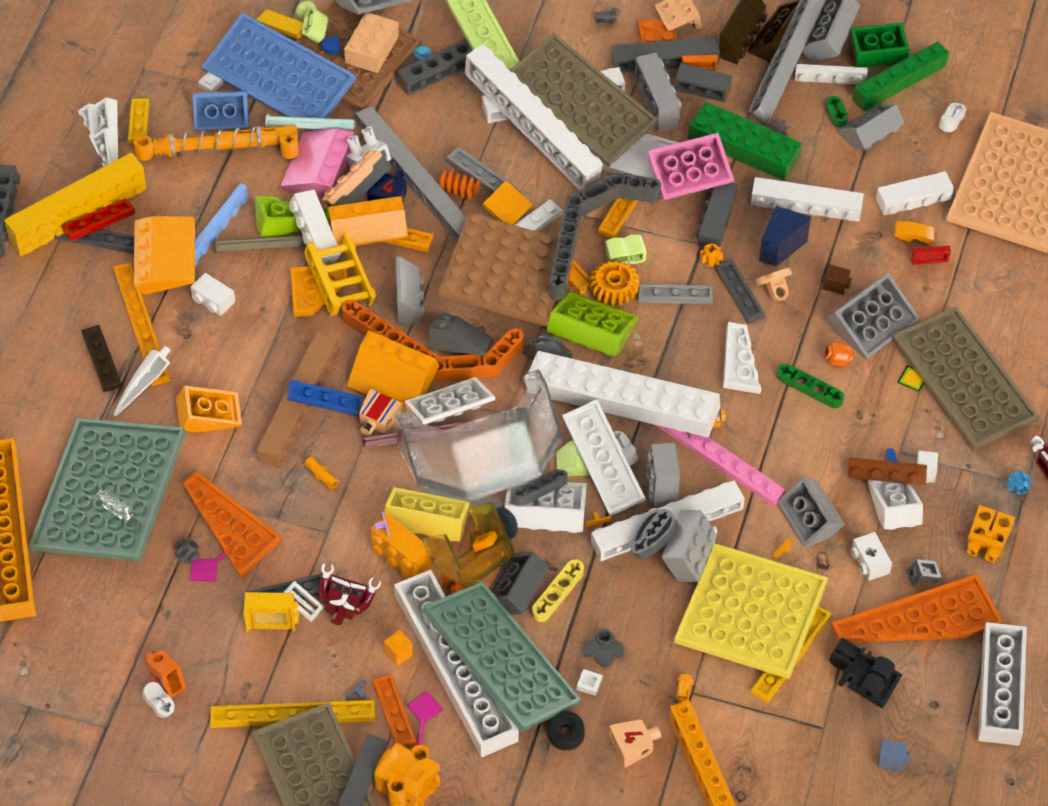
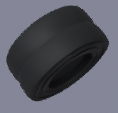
[547,711,585,751]

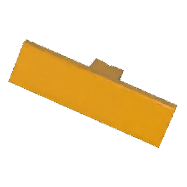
[586,511,611,527]
[772,537,794,560]

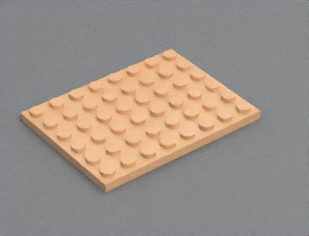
[946,112,1048,253]

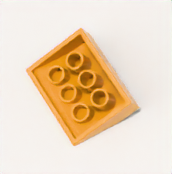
[134,216,195,295]
[347,330,439,413]

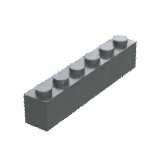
[611,37,720,73]

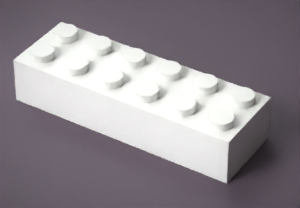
[978,622,1027,746]

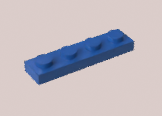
[287,380,363,417]

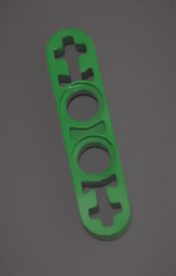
[776,363,844,408]

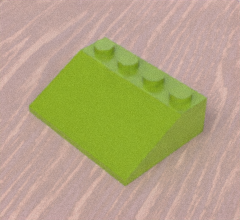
[546,291,639,357]

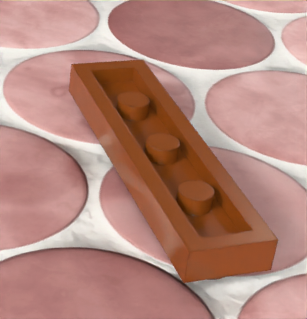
[848,457,927,485]

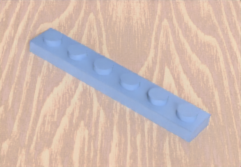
[195,183,249,267]

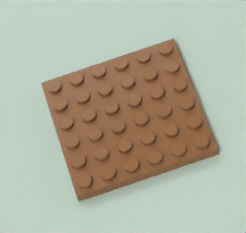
[295,0,422,111]
[438,212,558,327]

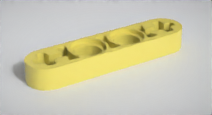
[532,559,584,622]

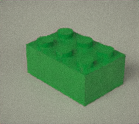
[848,22,910,68]

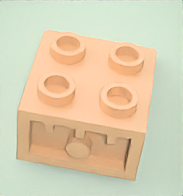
[655,0,703,31]

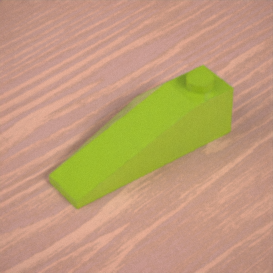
[255,196,330,237]

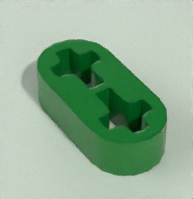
[825,96,848,127]

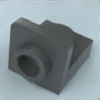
[907,559,942,586]

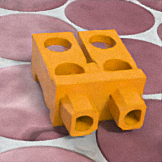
[966,505,1016,563]

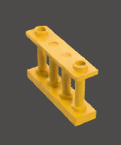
[304,234,376,316]

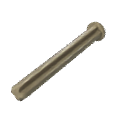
[215,235,307,253]

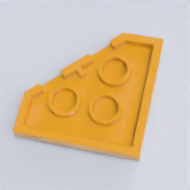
[290,265,347,317]

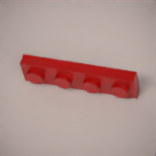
[62,198,135,241]

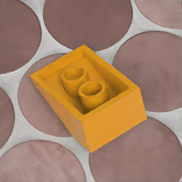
[176,386,242,432]

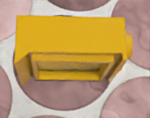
[244,592,300,632]

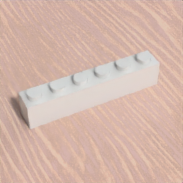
[751,177,864,222]

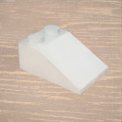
[868,480,923,530]

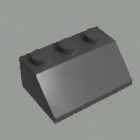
[489,552,549,615]

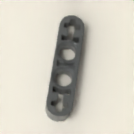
[510,469,568,506]

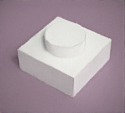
[198,72,223,92]
[577,669,603,696]

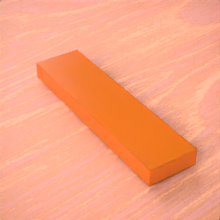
[372,674,417,748]

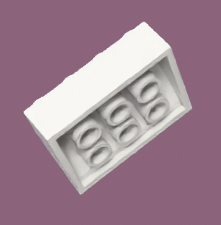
[404,377,495,428]
[505,477,587,533]

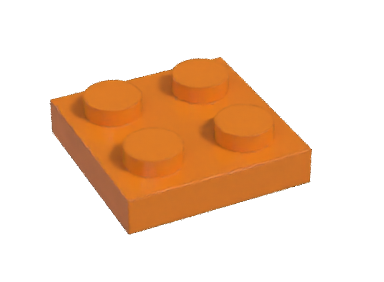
[638,19,677,43]

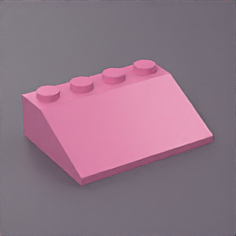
[280,128,354,198]
[648,133,734,200]

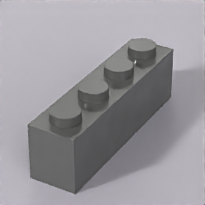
[695,183,738,247]

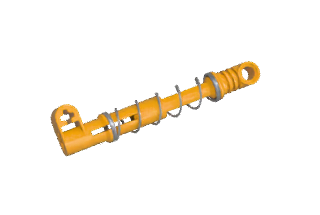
[134,125,299,161]

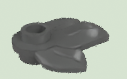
[583,629,624,667]

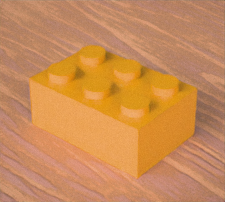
[371,513,431,579]

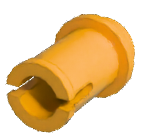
[676,674,693,702]

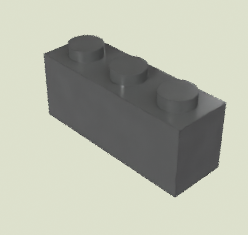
[674,63,732,103]

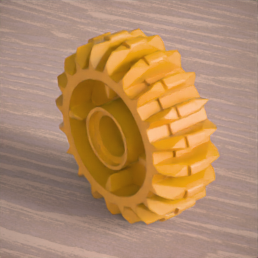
[589,260,640,307]

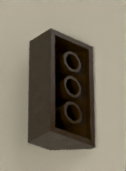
[719,0,768,65]
[747,0,800,63]

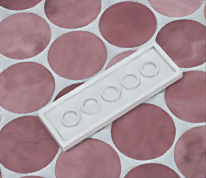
[562,400,646,516]

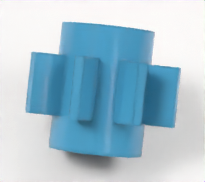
[1007,470,1032,495]

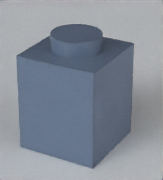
[878,740,910,772]

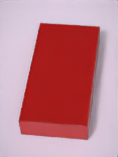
[911,246,951,265]

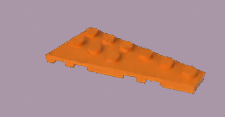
[183,471,282,579]

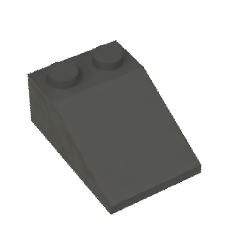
[429,313,493,356]

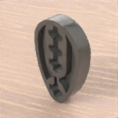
[631,509,678,560]

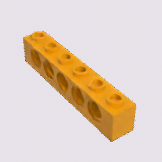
[669,700,736,806]

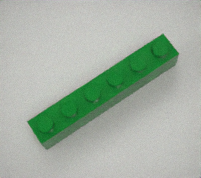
[852,41,949,112]

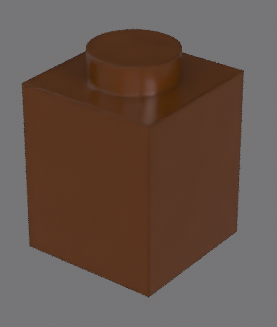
[822,264,852,295]

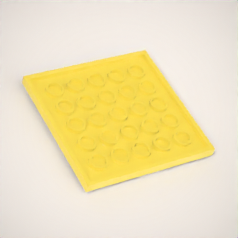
[674,543,828,679]

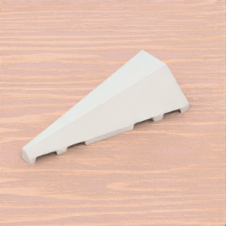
[78,97,118,167]

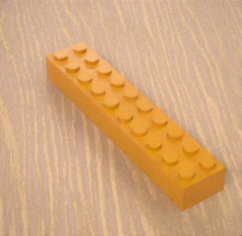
[0,438,36,622]

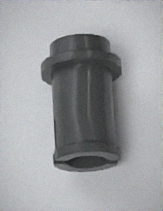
[595,9,617,24]

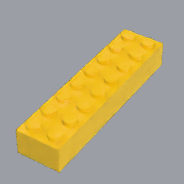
[4,152,147,257]

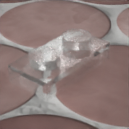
[96,489,133,523]

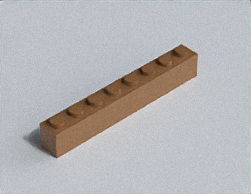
[257,332,340,467]

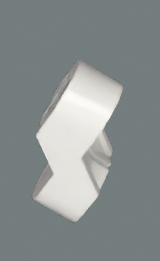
[939,103,966,132]
[613,431,638,465]
[142,682,175,718]

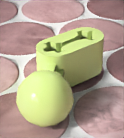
[296,1,328,43]

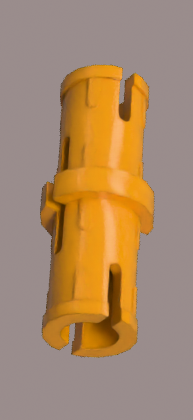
[304,456,339,490]

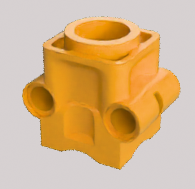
[373,743,440,806]

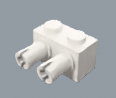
[346,127,391,168]

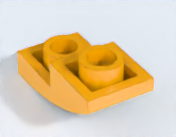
[894,221,934,245]

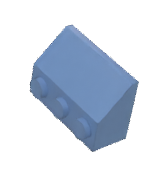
[192,90,249,130]

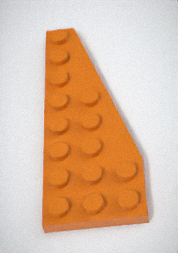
[831,574,1003,642]

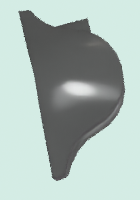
[522,335,572,360]

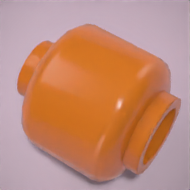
[824,341,854,368]

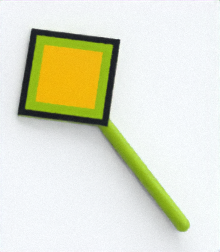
[897,365,924,393]

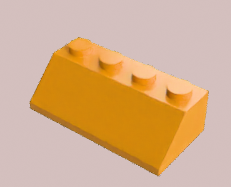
[328,196,408,246]

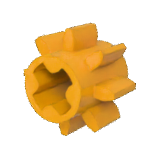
[700,244,723,267]

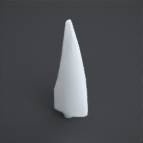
[113,346,171,416]

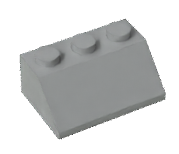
[837,104,905,150]
[396,257,425,324]
[777,477,845,547]

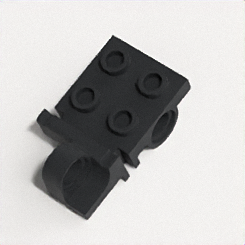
[829,637,903,709]

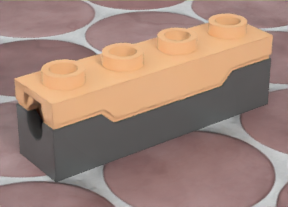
[322,150,392,207]

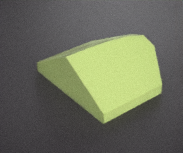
[556,440,591,476]

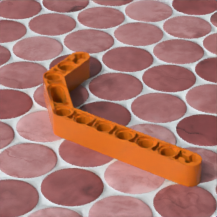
[342,300,523,382]

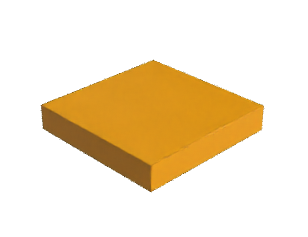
[482,180,533,225]

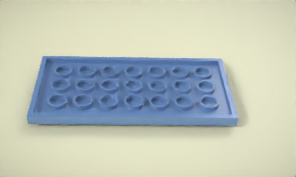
[202,12,356,131]

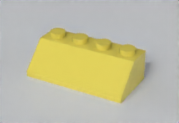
[384,487,470,542]

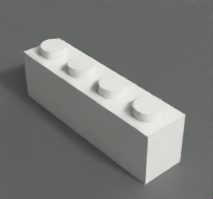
[876,171,954,216]
[289,190,341,264]

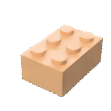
[344,12,399,73]

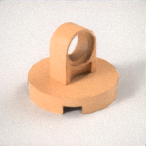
[755,267,792,302]

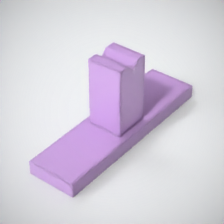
[374,511,390,537]

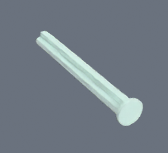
[266,114,355,130]

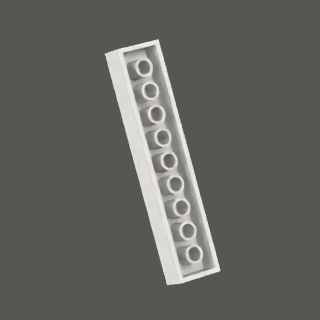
[465,44,603,190]
[525,351,720,437]
[394,570,519,758]

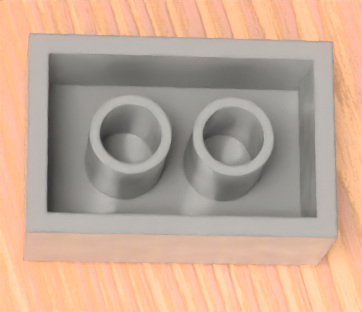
[646,443,680,508]
[662,510,717,582]

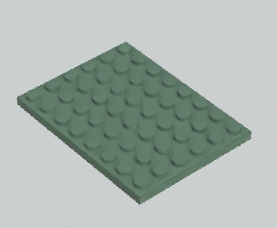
[28,418,186,562]

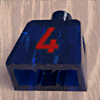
[367,170,407,202]

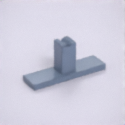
[346,680,366,701]

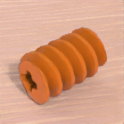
[440,169,481,200]

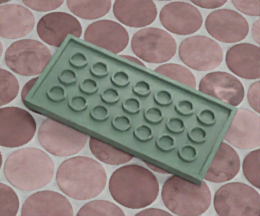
[422,581,581,732]

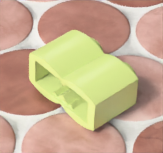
[605,235,647,265]

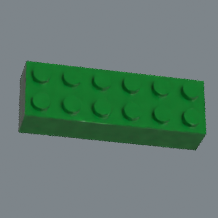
[688,102,802,181]

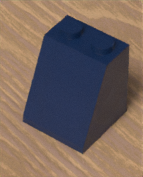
[759,206,811,266]

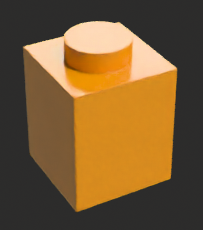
[384,630,413,666]

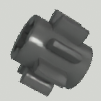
[768,118,790,136]
[174,538,200,563]

